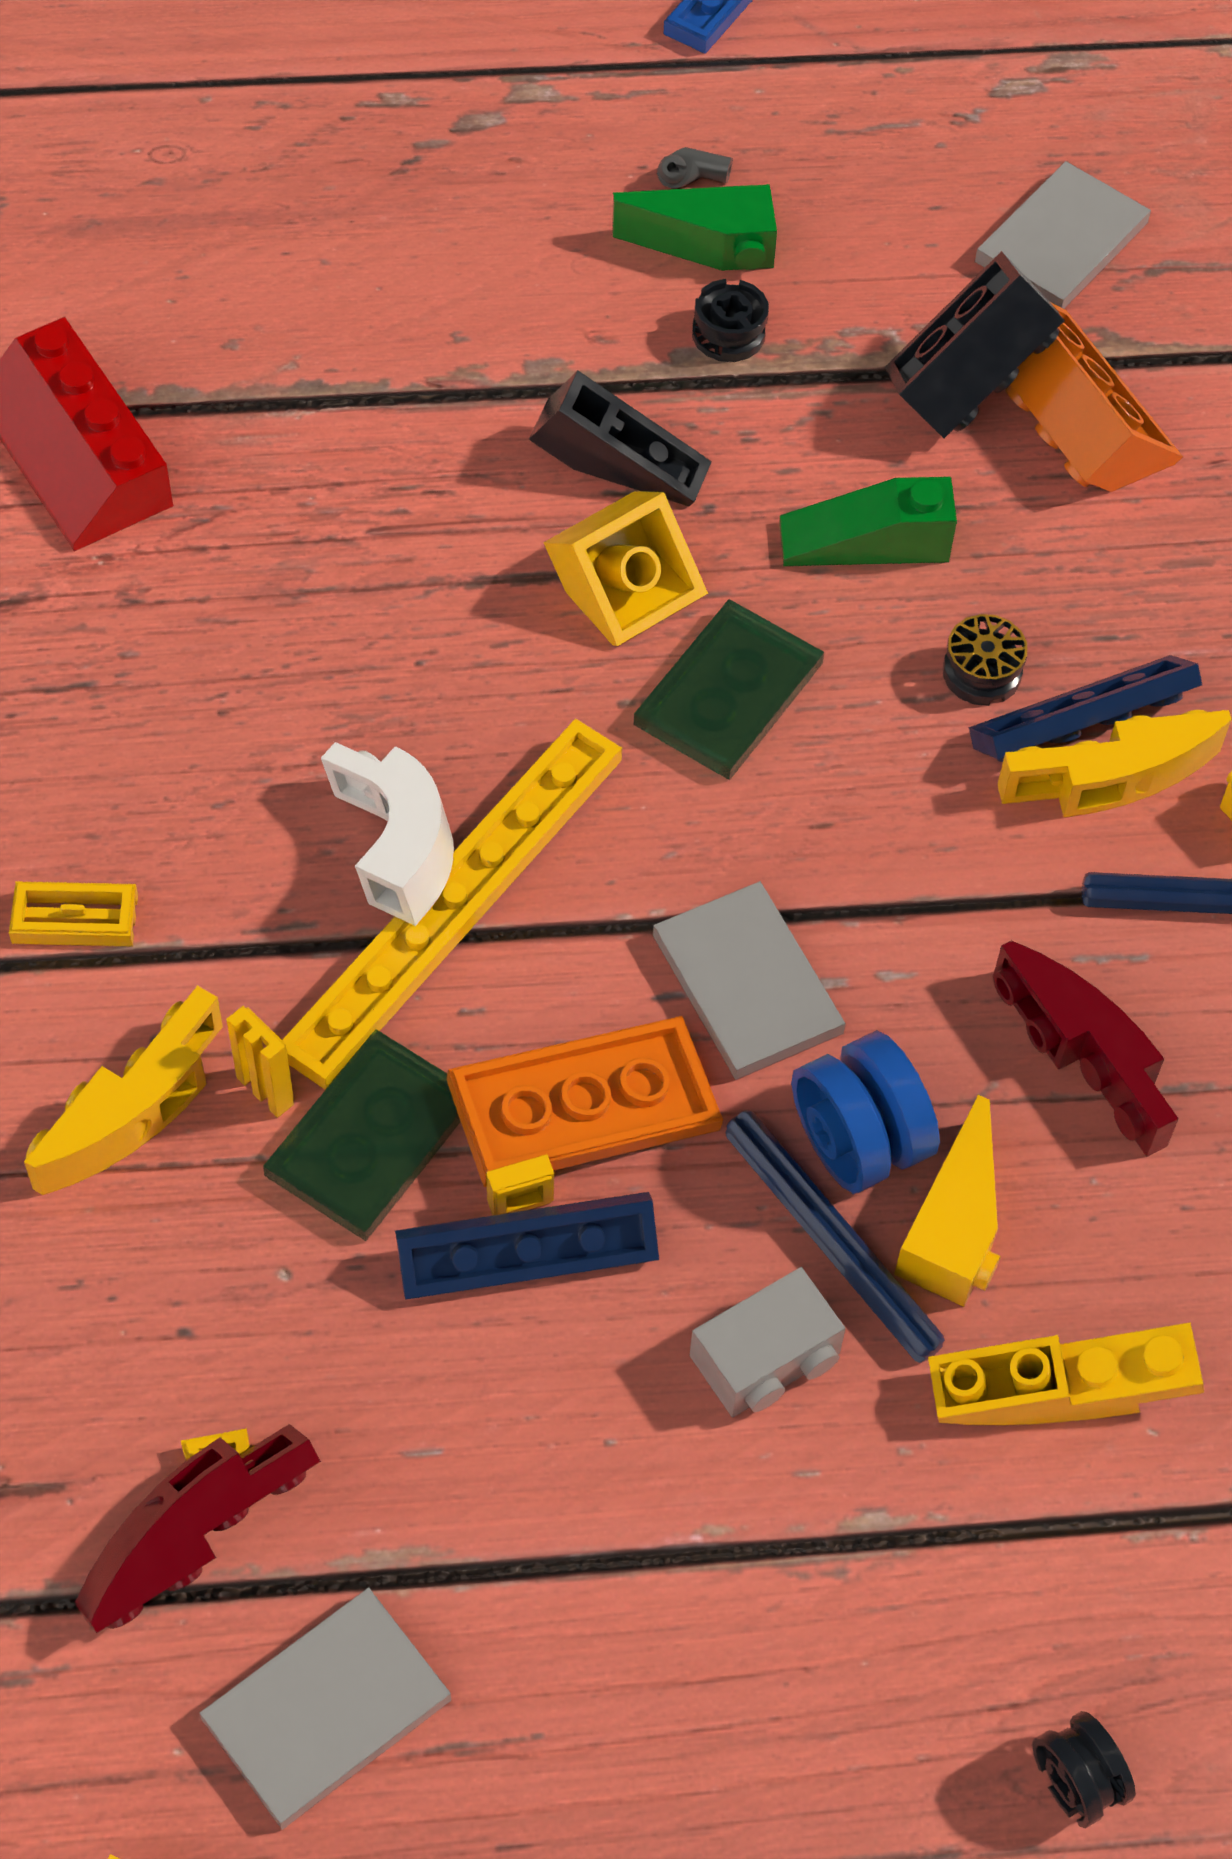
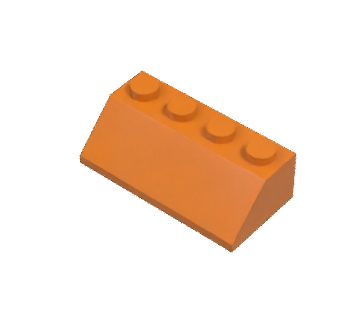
[1006,302,1183,492]

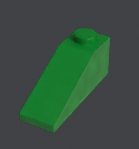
[612,184,777,271]
[779,477,957,566]

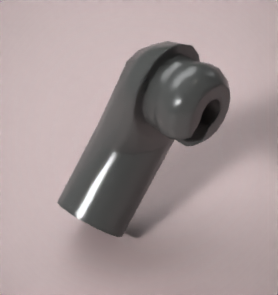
[657,147,733,189]

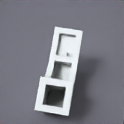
[321,742,454,926]

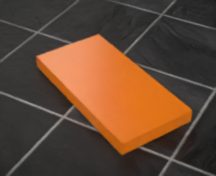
[446,1016,723,1187]

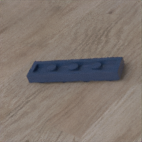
[968,655,1202,762]
[395,1192,659,1300]

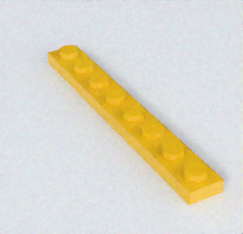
[282,718,622,1091]

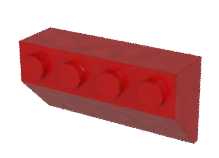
[0,317,174,551]

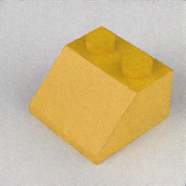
[543,491,708,646]

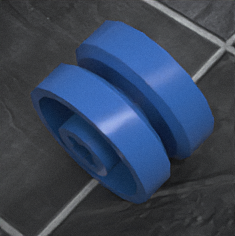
[791,1030,940,1194]

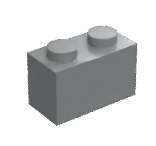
[689,1267,846,1418]

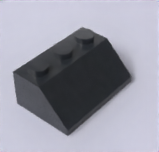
[885,251,1065,438]

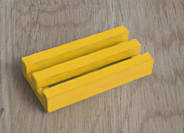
[9,881,138,947]
[226,1006,294,1118]

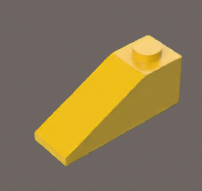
[894,1095,1001,1307]

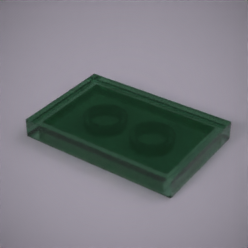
[633,599,824,780]
[263,1029,461,1241]

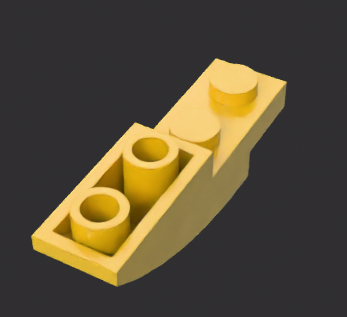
[997,710,1232,818]
[24,985,223,1195]
[928,1322,1204,1425]

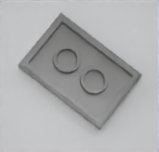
[975,161,1151,309]
[653,881,846,1080]
[200,1587,451,1830]

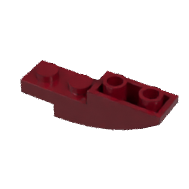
[993,940,1179,1157]
[75,1424,321,1633]

